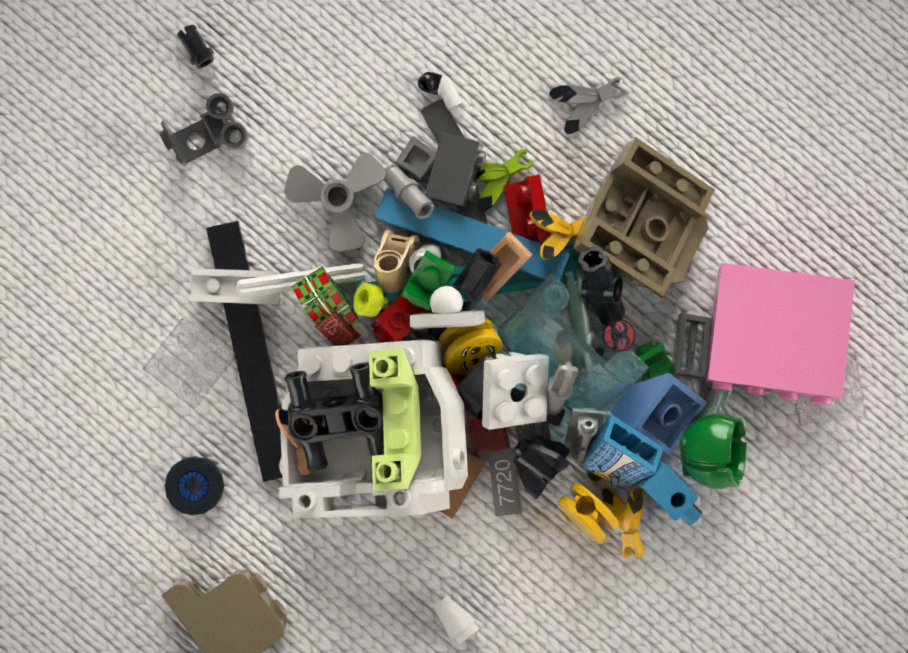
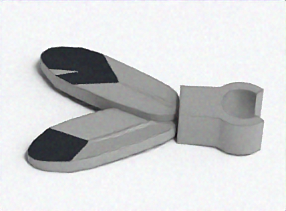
[549,77,626,135]

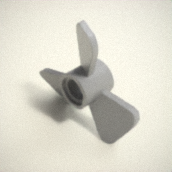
[284,153,386,252]

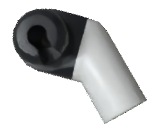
[417,72,462,111]

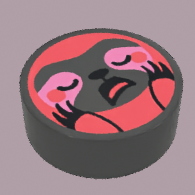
[602,320,635,352]

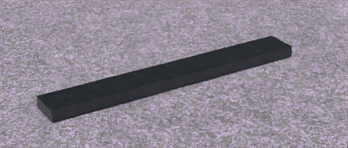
[206,221,283,482]

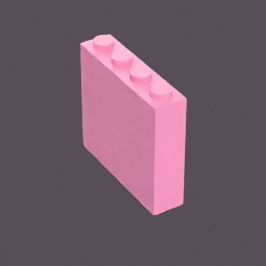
[704,263,855,406]

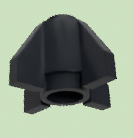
[512,437,570,499]

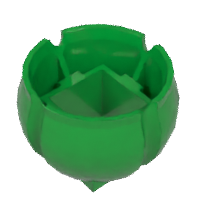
[680,413,747,489]

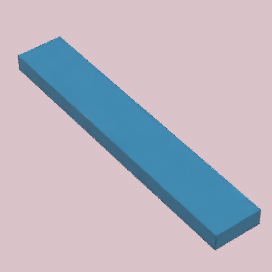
[375,188,570,287]

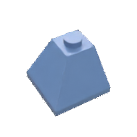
[610,373,708,456]

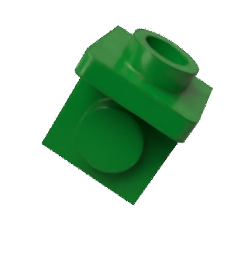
[402,250,455,311]
[630,341,673,381]

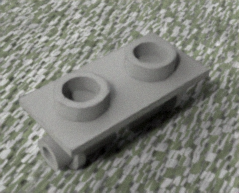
[564,408,606,464]

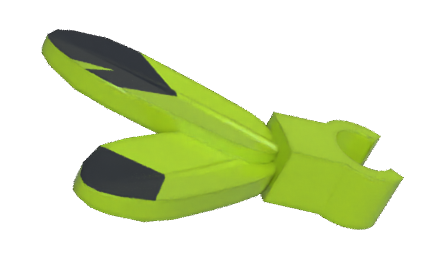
[474,149,534,212]

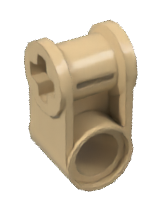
[373,230,420,293]

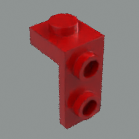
[370,295,432,343]

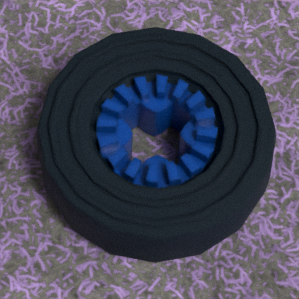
[164,456,224,516]

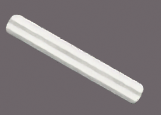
[237,263,365,298]

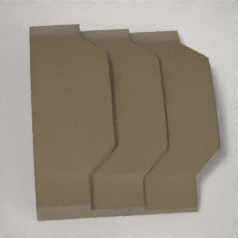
[574,137,715,298]

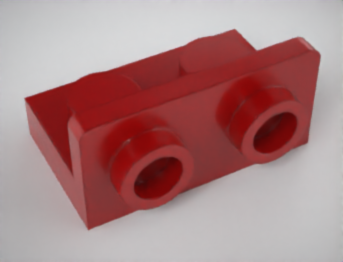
[503,174,551,244]

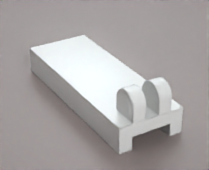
[189,268,281,305]

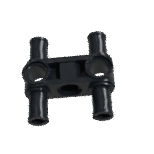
[284,362,384,472]

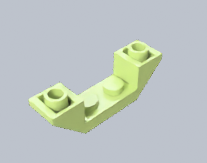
[369,349,421,491]

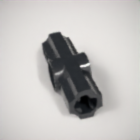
[577,246,626,326]
[427,248,502,340]

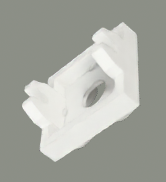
[482,352,549,430]

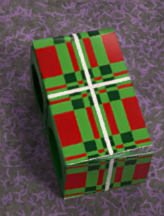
[291,266,360,341]

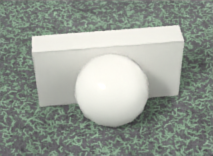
[410,286,485,329]

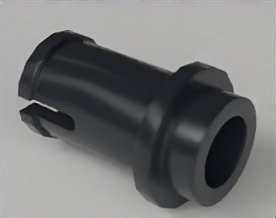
[177,25,214,69]

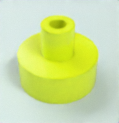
[354,283,388,317]

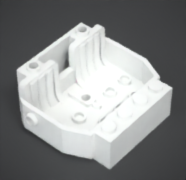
[279,340,468,519]

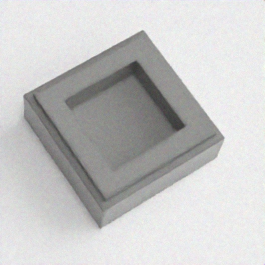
[395,137,436,182]

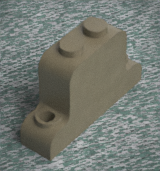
[161,570,288,653]

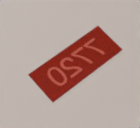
[314,310,361,346]

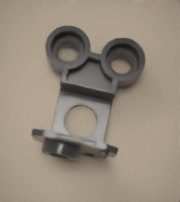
[159,93,248,166]

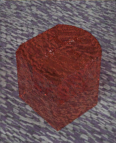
[467,417,510,455]

